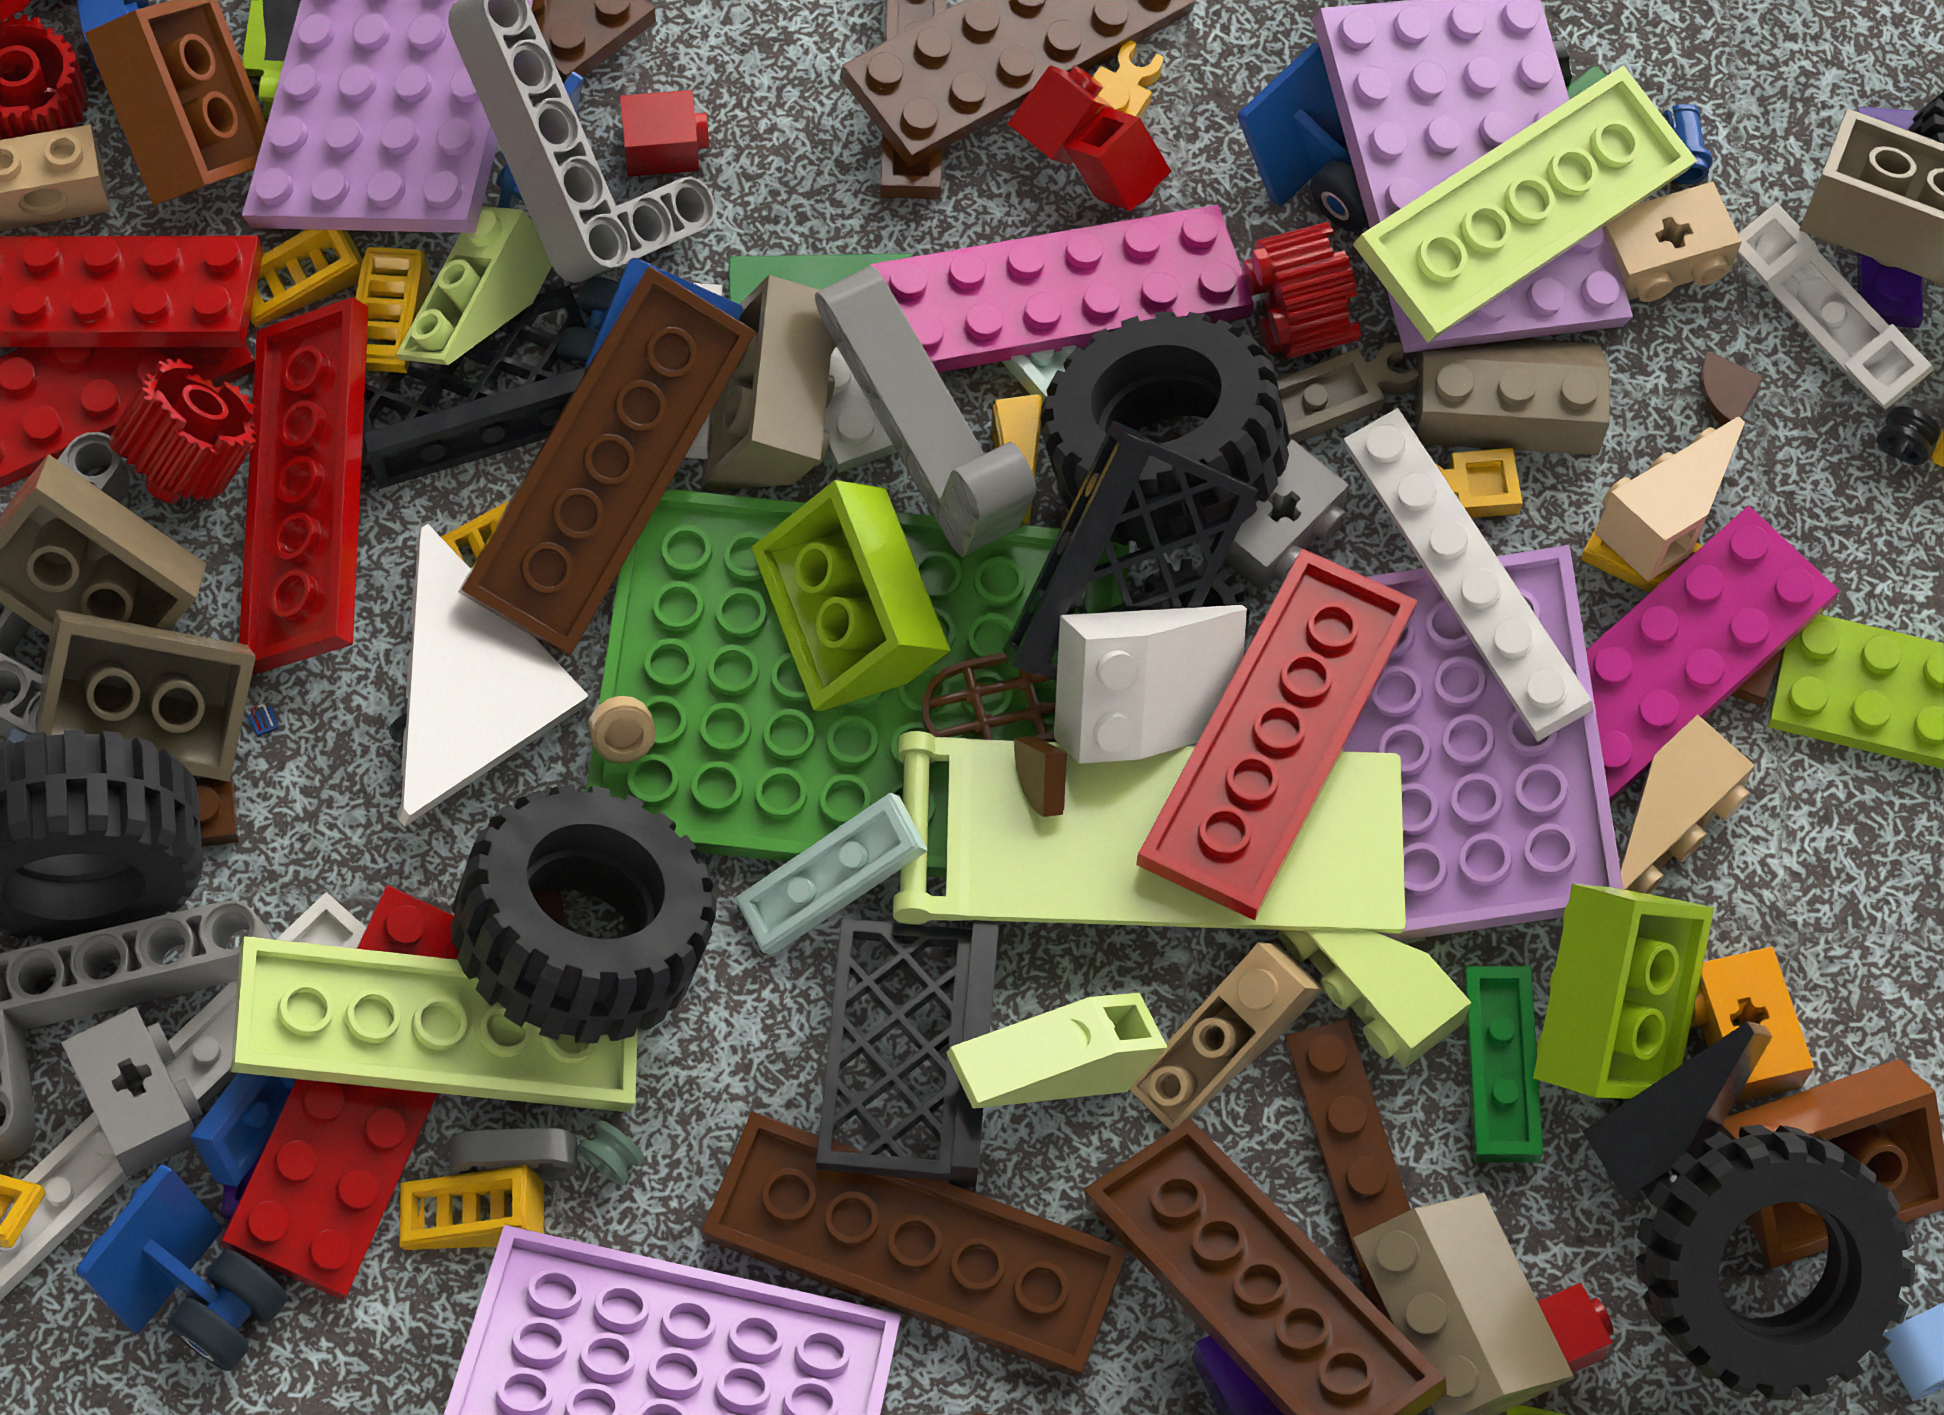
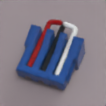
[247,704,279,737]

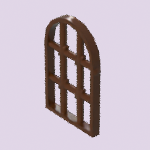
[922,645,1059,742]

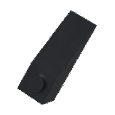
[1582,1021,1772,1205]

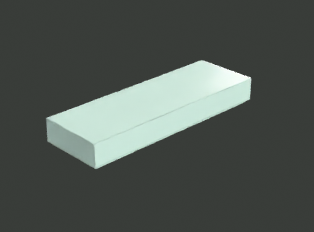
[735,793,928,955]

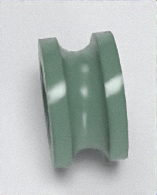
[578,1120,645,1185]

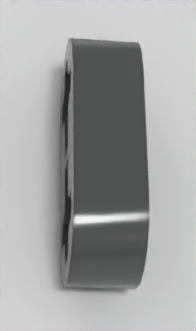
[449,1128,577,1181]

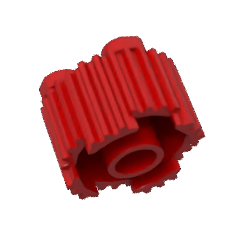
[0,14,88,140]
[1243,221,1361,359]
[109,359,257,504]

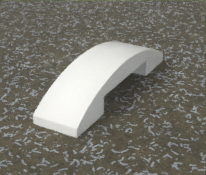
[1738,202,1934,410]

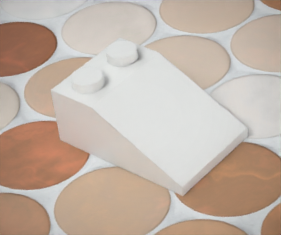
[1054,605,1247,764]

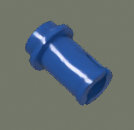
[1662,104,1713,185]

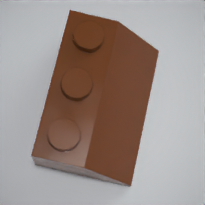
[84,0,267,206]
[1719,1059,1944,1269]

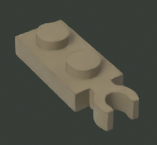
[1277,342,1419,443]

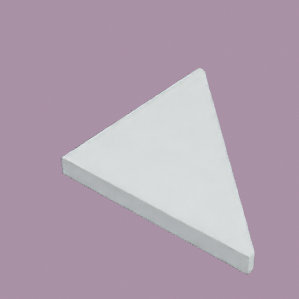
[398,524,589,827]

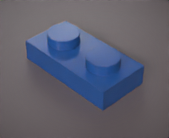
[190,1073,296,1187]

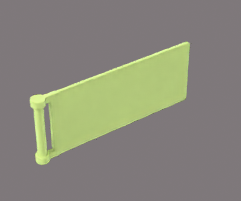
[893,731,1406,934]

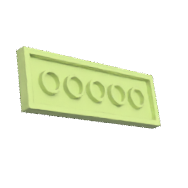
[1353,65,1697,343]
[231,936,638,1112]

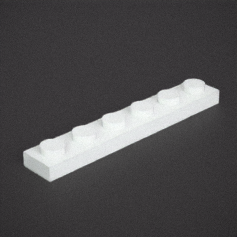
[1344,408,1593,742]

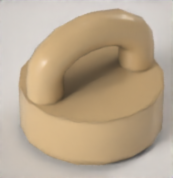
[588,696,656,764]

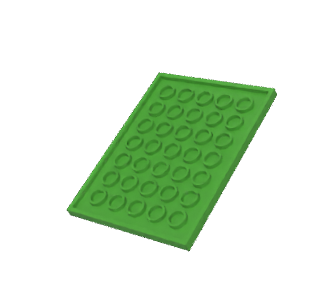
[586,489,1130,878]

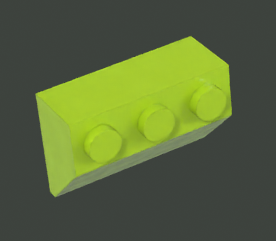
[751,480,951,711]
[1533,883,1714,1099]

